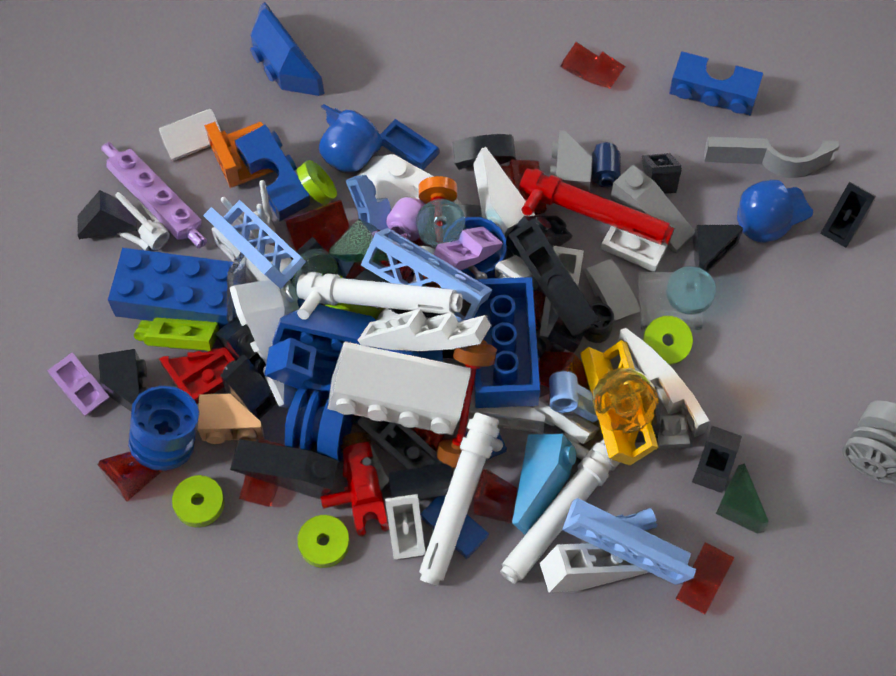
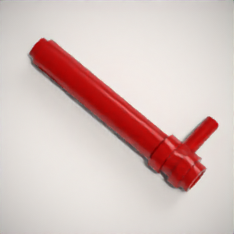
[519,168,675,245]

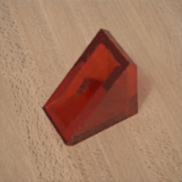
[538,352,590,391]
[97,451,162,502]
[474,469,518,524]

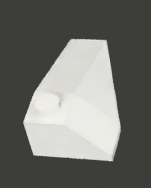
[230,279,299,408]

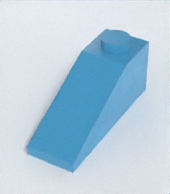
[512,434,576,535]

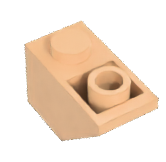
[198,394,265,444]

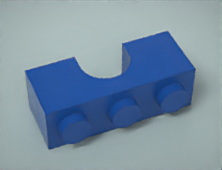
[669,51,763,116]
[235,124,310,221]
[264,338,338,400]

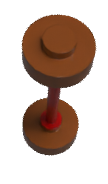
[437,340,497,468]

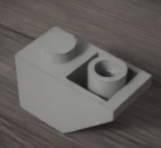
[550,130,592,192]

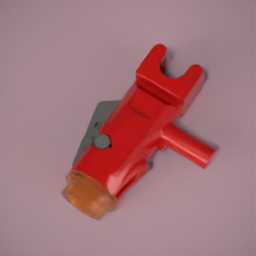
[321,432,389,537]

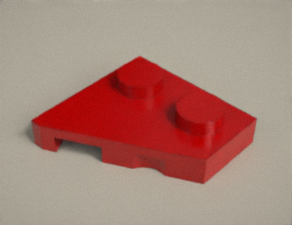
[159,347,235,404]

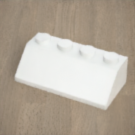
[327,342,471,434]

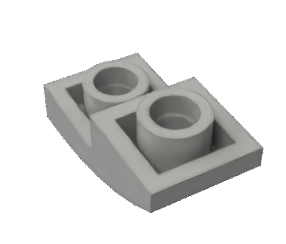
[584,258,641,321]

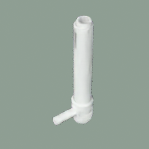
[297,272,463,319]
[419,412,503,586]
[500,435,620,584]

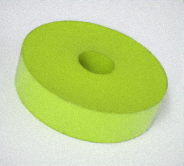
[297,160,337,205]
[643,316,693,365]
[172,475,225,528]
[297,515,350,568]

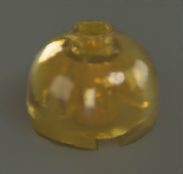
[592,368,659,433]

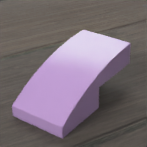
[434,226,503,270]
[47,352,110,416]

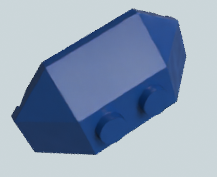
[250,2,324,96]
[272,304,377,362]

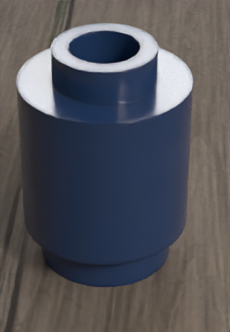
[592,142,621,188]

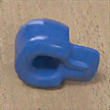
[319,104,383,172]
[737,180,813,243]

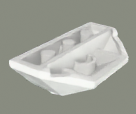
[357,154,462,235]

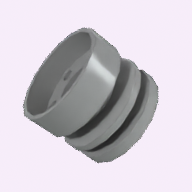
[843,400,896,485]

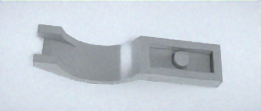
[704,137,839,178]

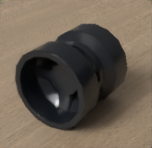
[584,303,614,343]

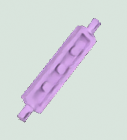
[101,142,207,249]

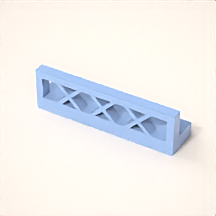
[203,200,306,289]
[361,227,492,322]
[562,498,696,585]

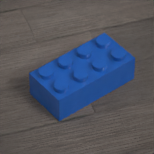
[108,248,244,330]
[470,277,540,408]

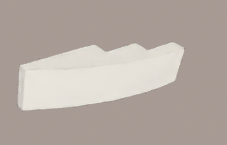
[358,309,491,351]
[618,328,709,437]

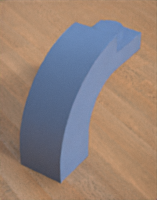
[329,175,391,279]

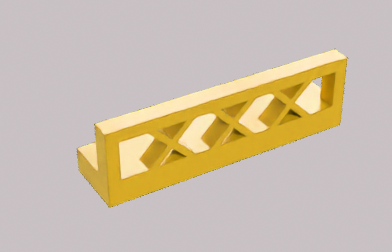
[580,340,659,466]

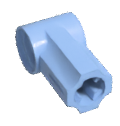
[549,371,599,422]

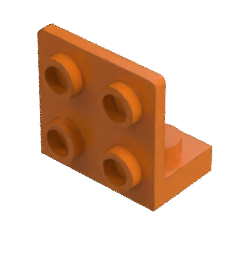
[204,122,273,188]

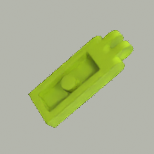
[134,317,219,351]

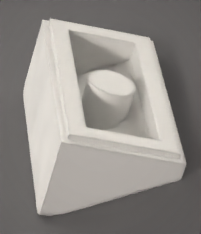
[159,109,221,161]

